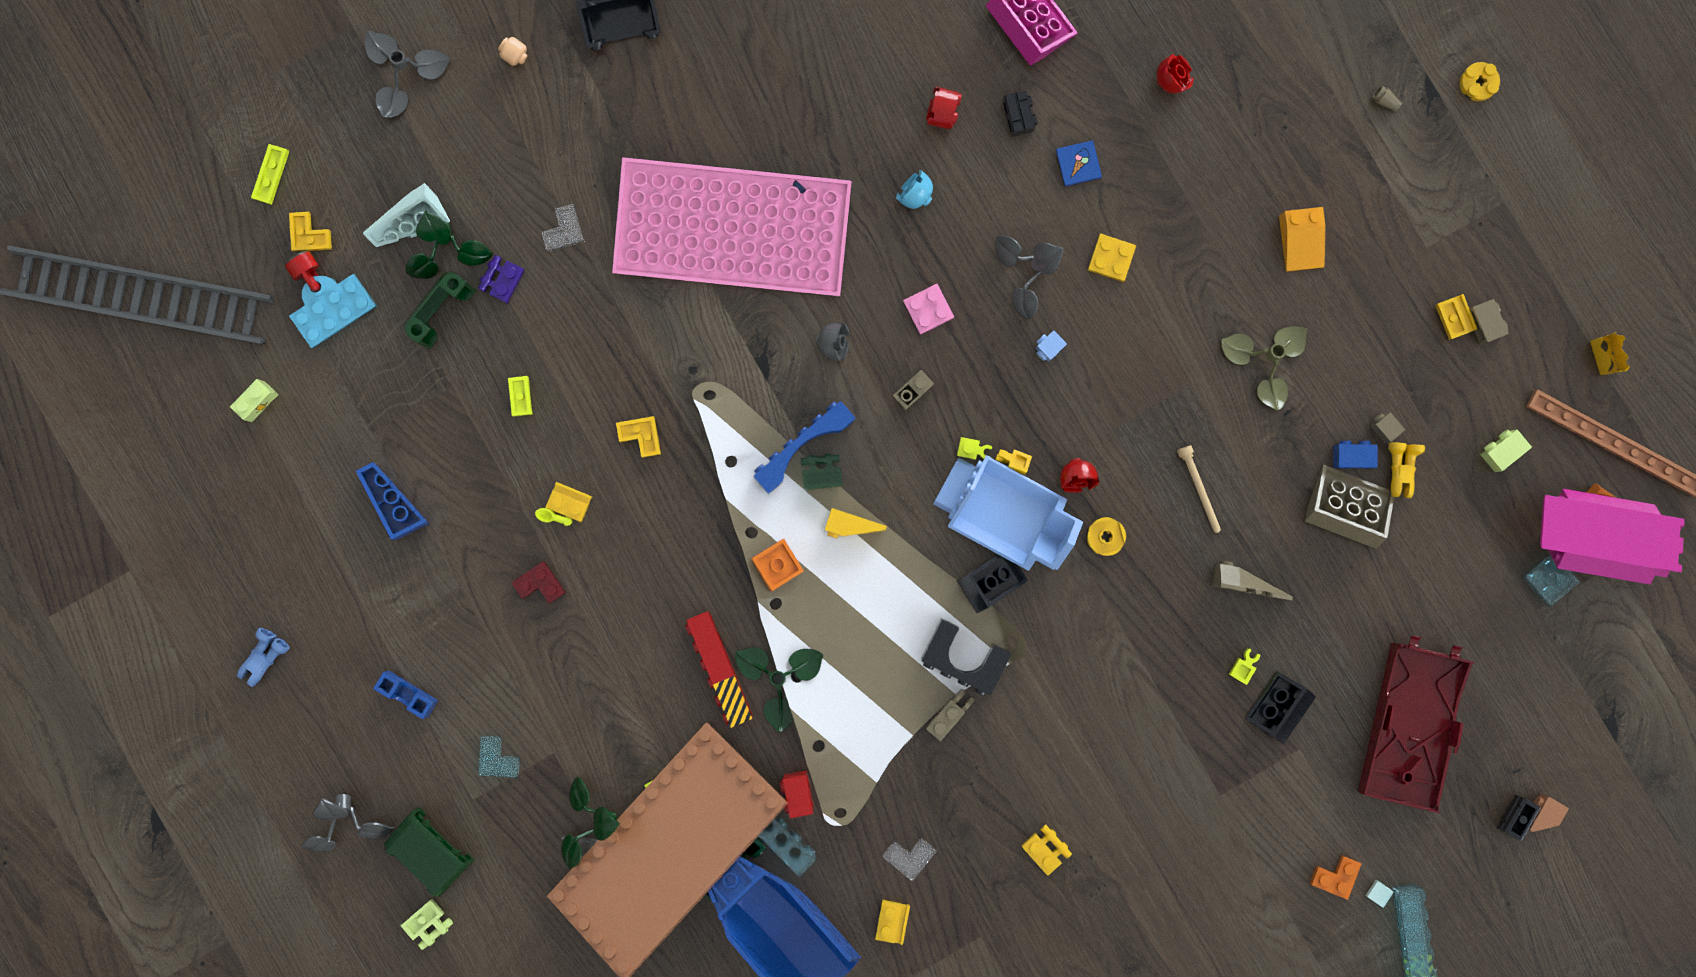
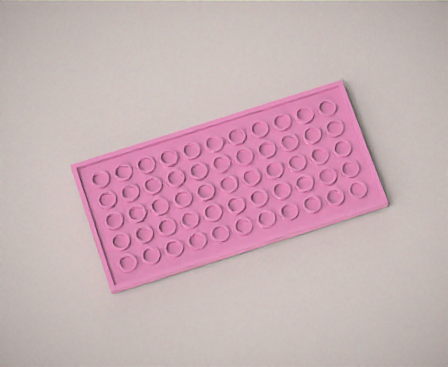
[612,157,852,296]

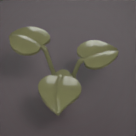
[1221,326,1307,411]

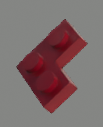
[512,561,566,604]

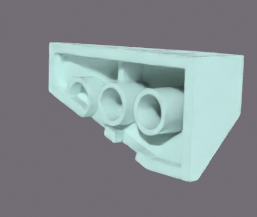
[363,183,450,247]

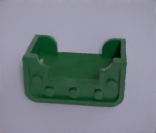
[384,807,475,897]

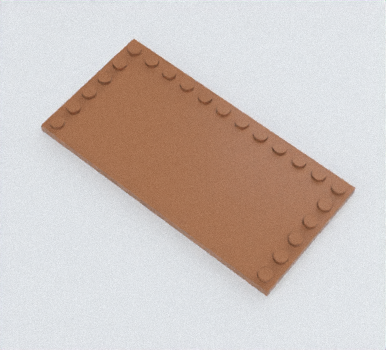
[547,722,788,977]

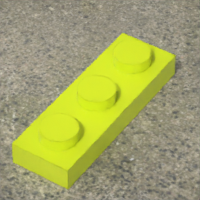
[251,144,289,205]

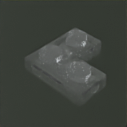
[541,204,584,251]
[882,838,937,881]

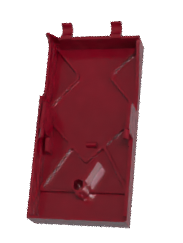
[1358,635,1474,813]

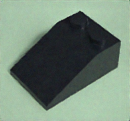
[957,554,1028,613]

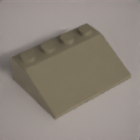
[1305,465,1394,549]

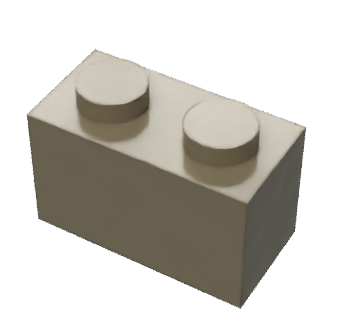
[1469,299,1509,345]

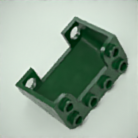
[404,271,477,350]

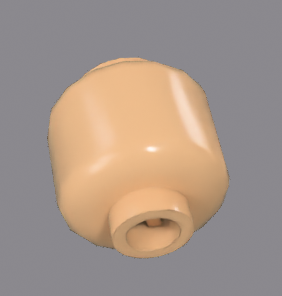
[498,37,528,66]

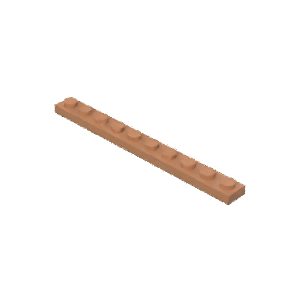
[1526,389,1696,498]

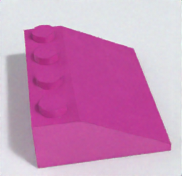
[985,0,1078,66]

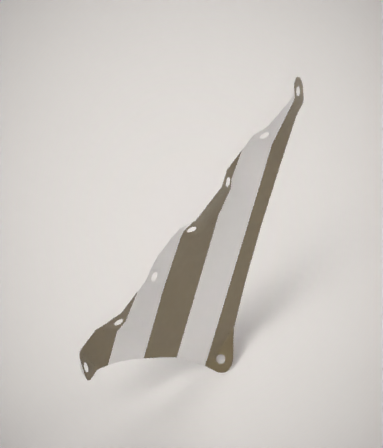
[692,382,1027,826]

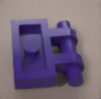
[478,255,525,304]

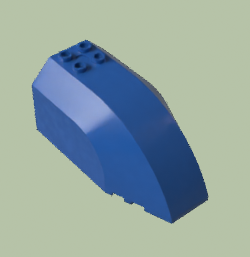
[708,856,861,977]

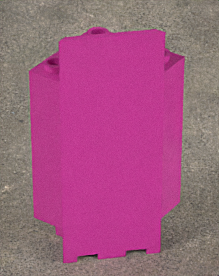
[1540,489,1684,584]

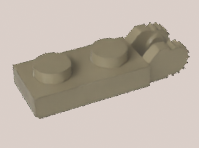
[926,689,974,742]

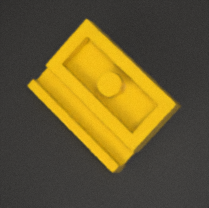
[1435,294,1477,340]
[545,482,592,522]
[875,900,910,945]

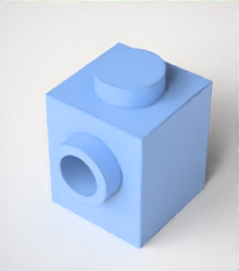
[1035,331,1067,362]

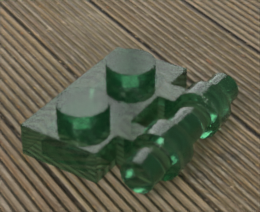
[800,453,843,490]

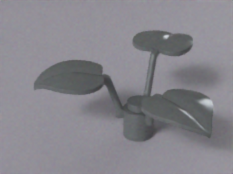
[365,31,450,118]
[996,235,1064,320]
[302,794,395,852]

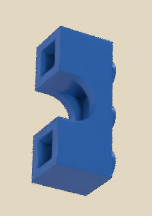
[373,671,438,719]

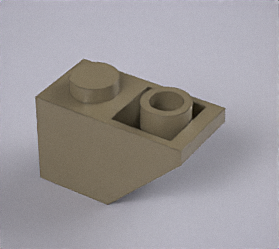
[893,370,934,410]

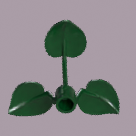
[405,211,493,279]
[735,647,823,732]
[561,777,620,869]

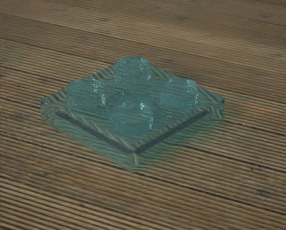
[1523,555,1580,607]

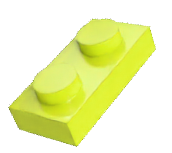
[508,376,532,417]

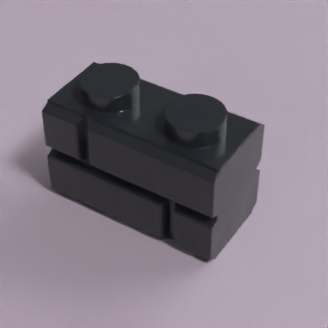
[1002,91,1037,137]
[1497,795,1541,842]

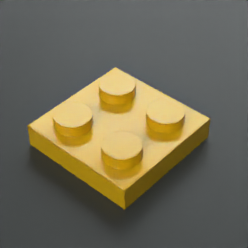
[1087,233,1136,282]

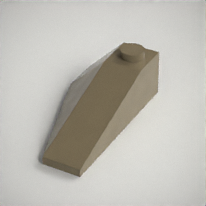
[1212,561,1293,601]

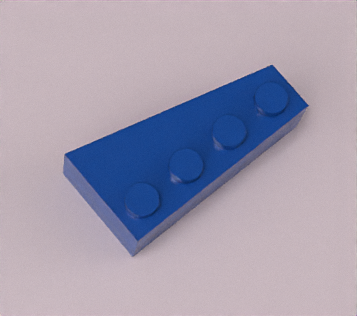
[356,462,430,541]

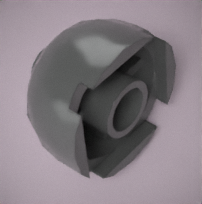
[816,323,849,361]

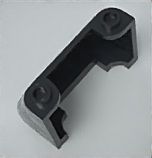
[575,0,661,50]

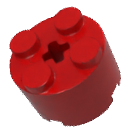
[926,86,962,130]

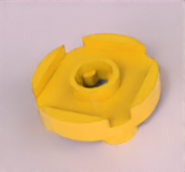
[1460,62,1500,101]
[1087,517,1126,556]

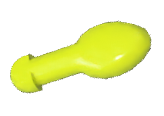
[535,508,572,526]

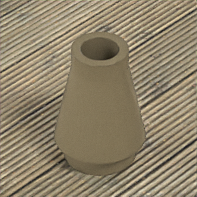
[1372,86,1402,112]

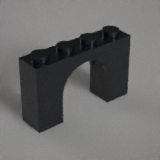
[921,618,1011,696]

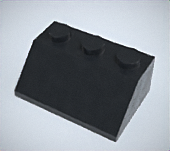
[1245,671,1316,745]

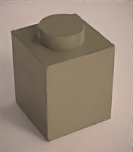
[1370,412,1405,443]

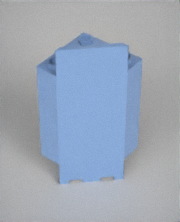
[933,455,1083,571]

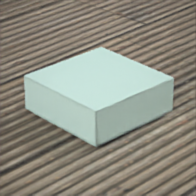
[1365,880,1394,908]

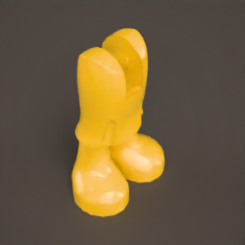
[1388,442,1425,498]

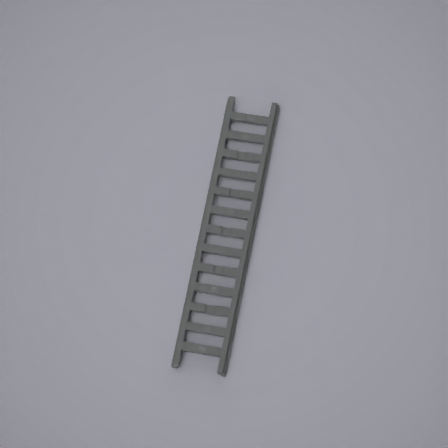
[0,245,274,345]

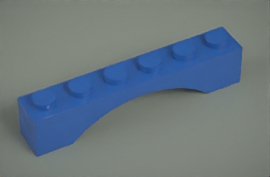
[753,401,856,495]

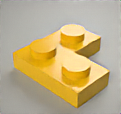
[289,212,332,252]
[616,416,661,458]

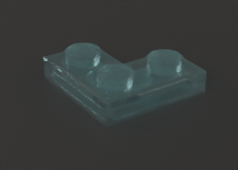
[478,736,520,778]

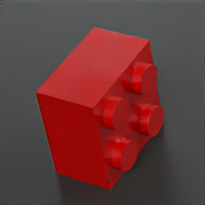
[780,770,814,818]

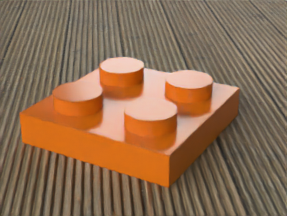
[751,539,804,592]

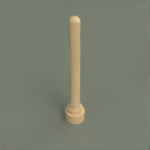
[1177,445,1221,533]

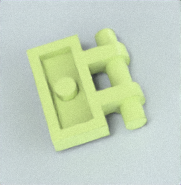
[401,899,453,950]

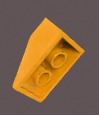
[1279,207,1325,272]

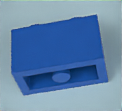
[1333,441,1377,469]

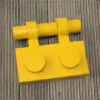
[1021,825,1072,876]

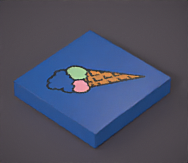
[1055,140,1102,187]

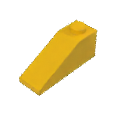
[824,508,887,539]

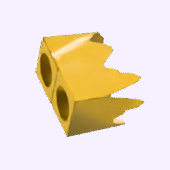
[1590,332,1630,375]

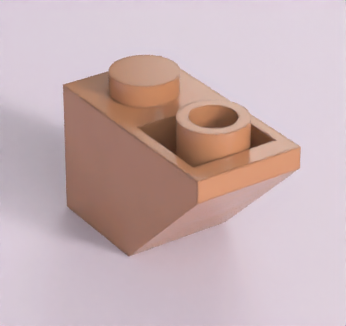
[1529,794,1569,832]

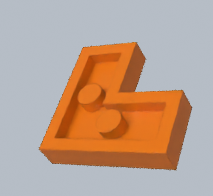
[1310,855,1362,900]

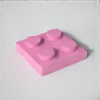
[903,284,954,335]

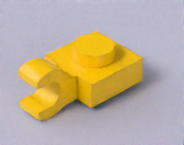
[995,449,1032,475]

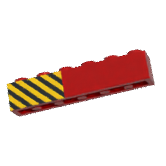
[685,611,753,728]

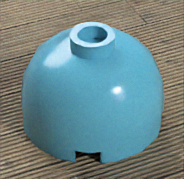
[896,170,933,209]

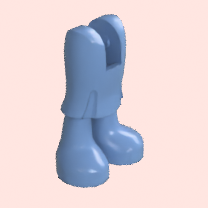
[237,628,290,687]

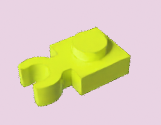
[957,437,992,460]
[1228,648,1260,685]

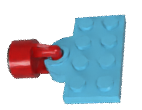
[285,251,377,348]

